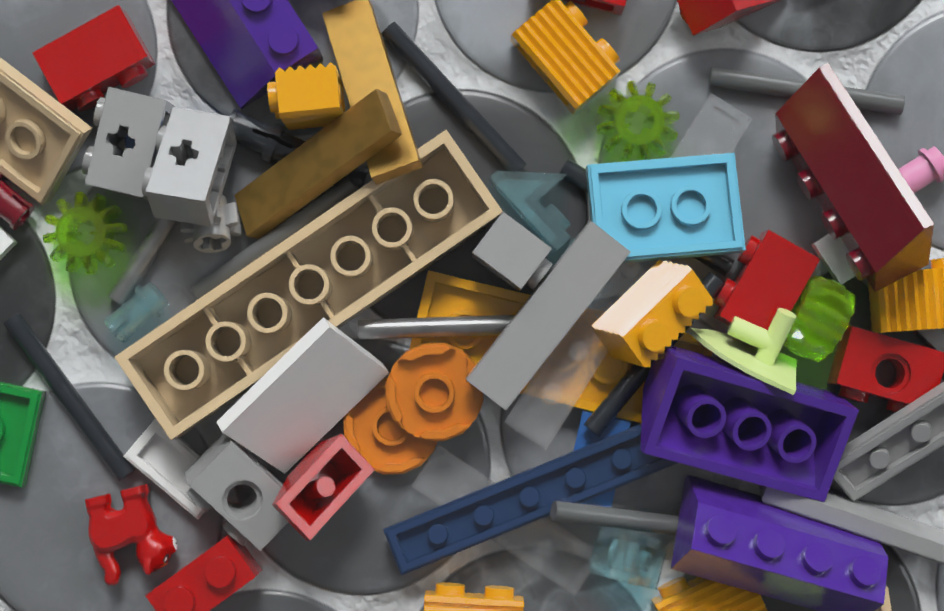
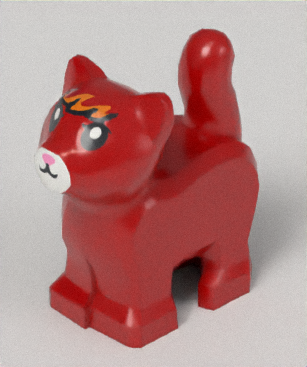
[85,484,178,586]

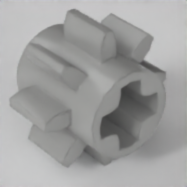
[180,195,241,253]

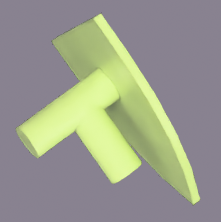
[688,308,797,395]

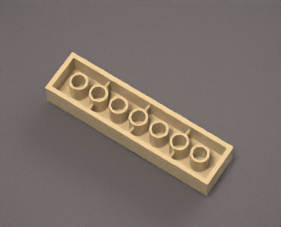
[114,130,503,440]

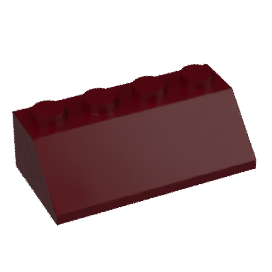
[772,63,934,292]

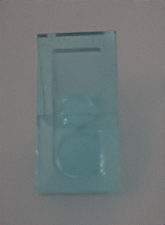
[489,171,571,253]
[589,526,669,590]

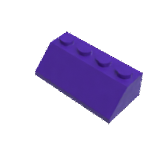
[171,0,323,109]
[640,345,859,502]
[671,475,888,611]

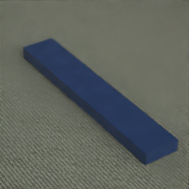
[383,423,678,575]

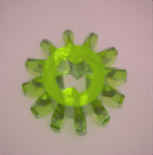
[596,81,680,162]
[43,191,129,275]
[783,276,855,362]

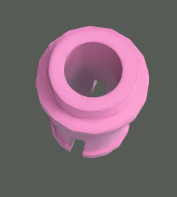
[898,147,944,193]

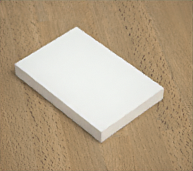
[216,317,389,474]

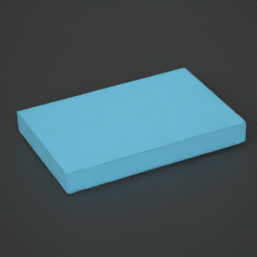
[586,153,746,263]

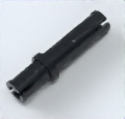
[230,109,369,189]

